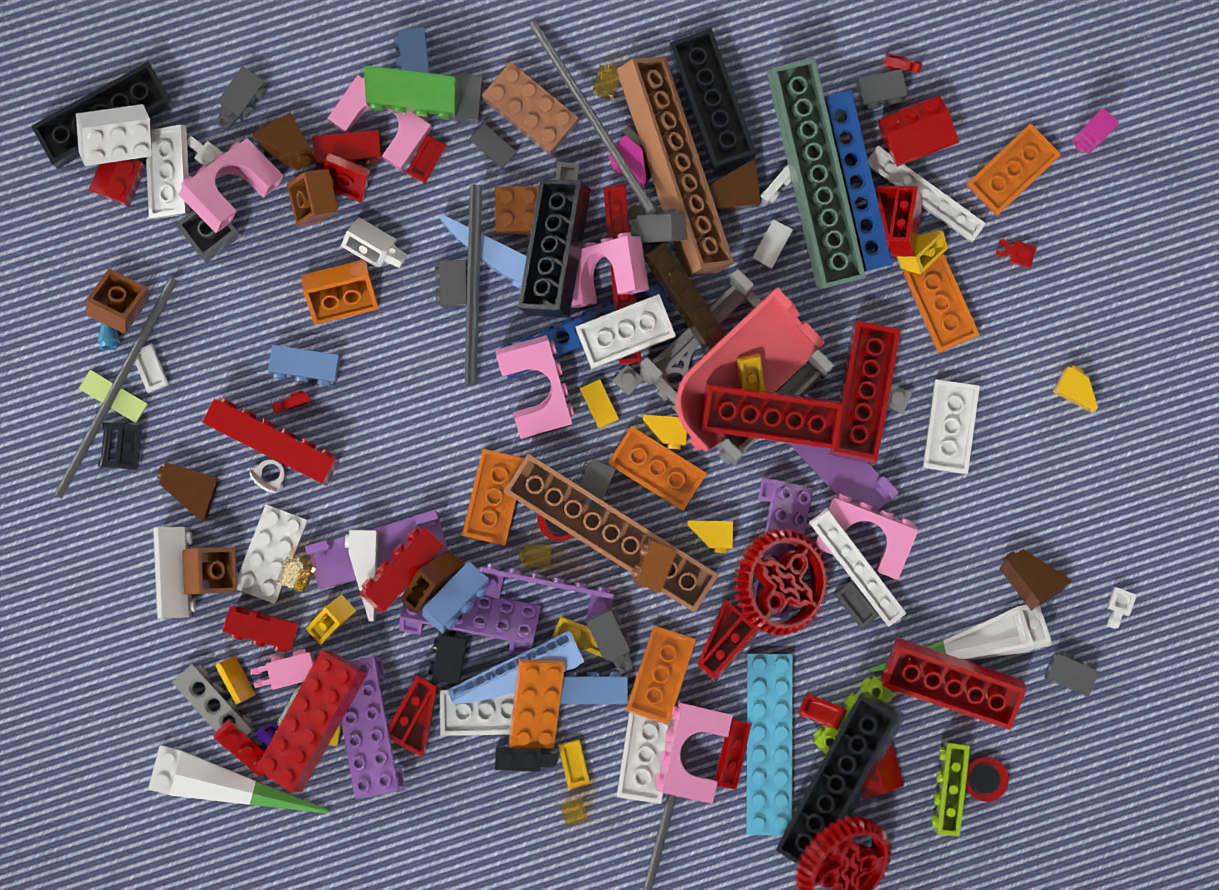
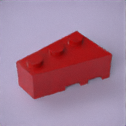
[874,186,923,257]
[697,599,760,681]
[222,605,301,653]
[388,675,438,757]

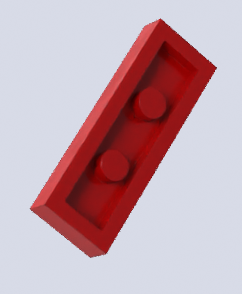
[714,719,752,790]
[213,720,265,777]

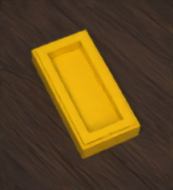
[580,379,619,429]
[215,656,256,705]
[558,739,590,789]

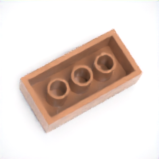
[482,61,579,156]

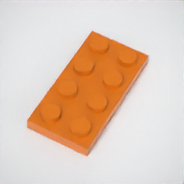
[966,123,1061,217]
[902,254,980,354]
[607,426,707,511]
[462,448,525,546]
[626,625,696,725]
[508,659,565,749]

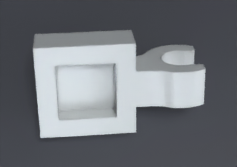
[187,136,223,166]
[1106,587,1137,629]

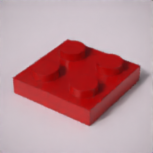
[324,153,370,203]

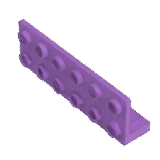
[788,394,899,523]
[737,479,813,620]
[305,510,448,590]
[480,564,614,617]
[399,585,541,655]
[341,656,406,799]

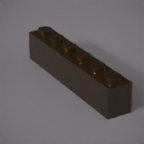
[643,242,727,354]

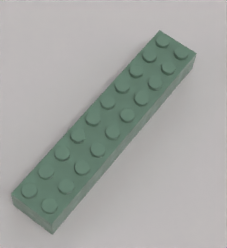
[766,58,866,289]

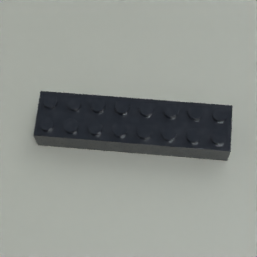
[775,692,906,865]

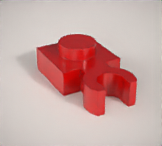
[884,52,922,74]
[995,239,1037,269]
[271,390,312,414]

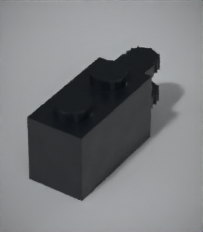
[429,629,467,684]
[495,746,559,772]

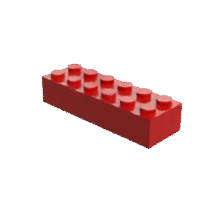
[829,321,901,464]
[699,382,843,449]
[202,398,339,486]
[881,637,1027,730]
[256,650,368,792]

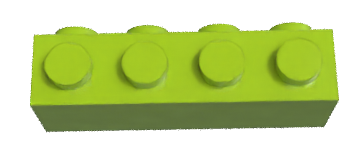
[812,676,895,755]
[931,742,970,837]

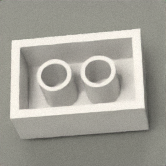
[76,104,151,166]

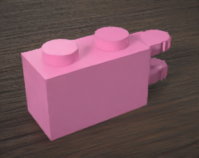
[250,649,315,690]

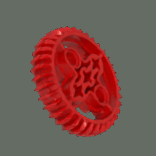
[733,529,830,636]
[795,816,892,890]

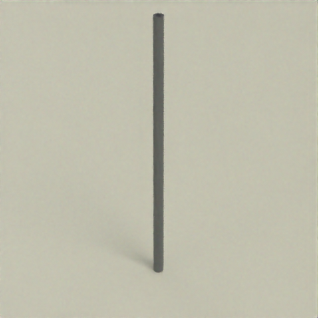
[529,20,656,214]
[54,277,178,498]
[643,700,701,890]

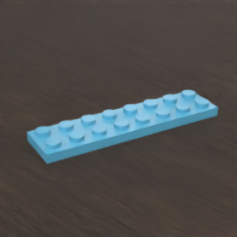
[746,654,792,835]

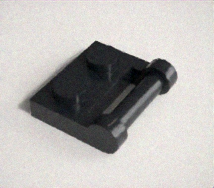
[98,422,143,470]

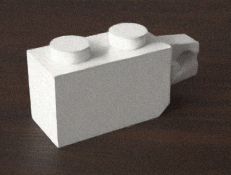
[341,217,407,268]

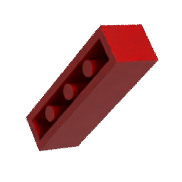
[359,527,444,612]

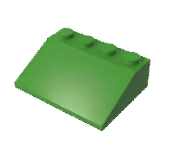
[364,65,459,120]

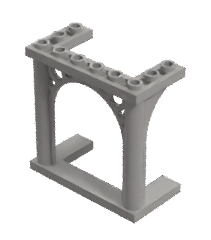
[640,269,834,466]

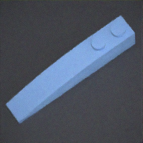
[439,214,527,290]
[448,630,584,704]

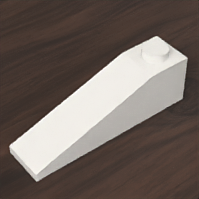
[345,530,379,621]

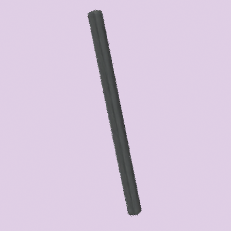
[464,184,482,385]

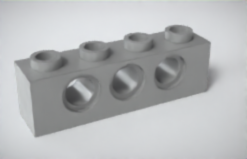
[172,664,255,736]

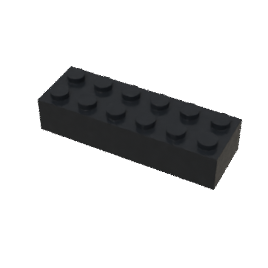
[669,28,756,172]
[31,61,174,169]
[518,179,591,318]

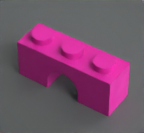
[1072,108,1120,155]

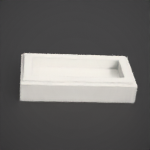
[752,219,793,270]
[135,344,169,394]

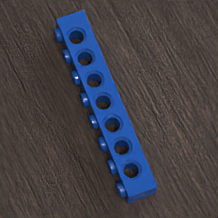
[824,90,892,271]
[500,282,672,380]

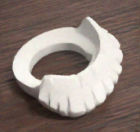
[250,459,285,493]

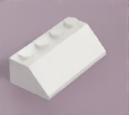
[153,527,196,618]

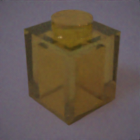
[593,64,620,101]
[519,545,551,568]
[276,556,315,593]
[560,796,589,826]

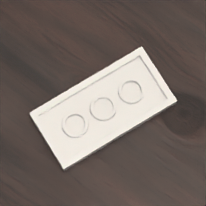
[146,125,190,219]
[575,294,676,369]
[922,380,980,475]
[237,505,308,604]
[440,690,515,736]
[617,713,671,804]

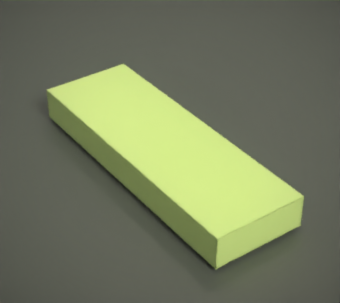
[79,370,149,423]

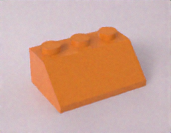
[301,260,379,325]

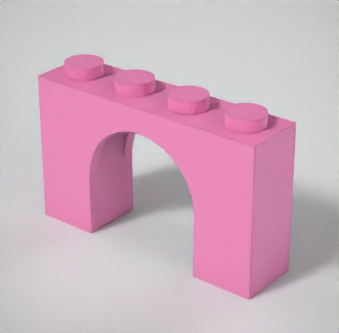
[327,75,432,172]
[179,138,284,233]
[571,233,649,308]
[495,335,574,439]
[814,493,918,580]
[655,702,733,804]

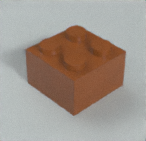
[287,169,339,227]
[495,186,539,235]
[86,268,148,334]
[631,539,677,593]
[182,547,237,595]

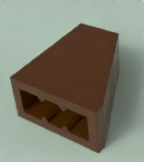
[252,112,316,171]
[709,160,761,212]
[157,462,220,521]
[999,549,1072,611]
[400,550,465,614]

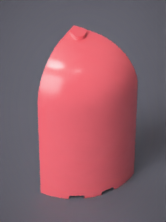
[676,287,825,452]

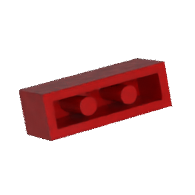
[312,130,383,169]

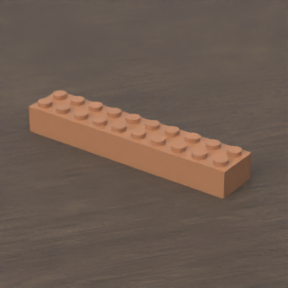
[617,56,734,277]
[504,454,719,613]

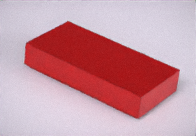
[406,134,447,184]
[798,694,847,730]

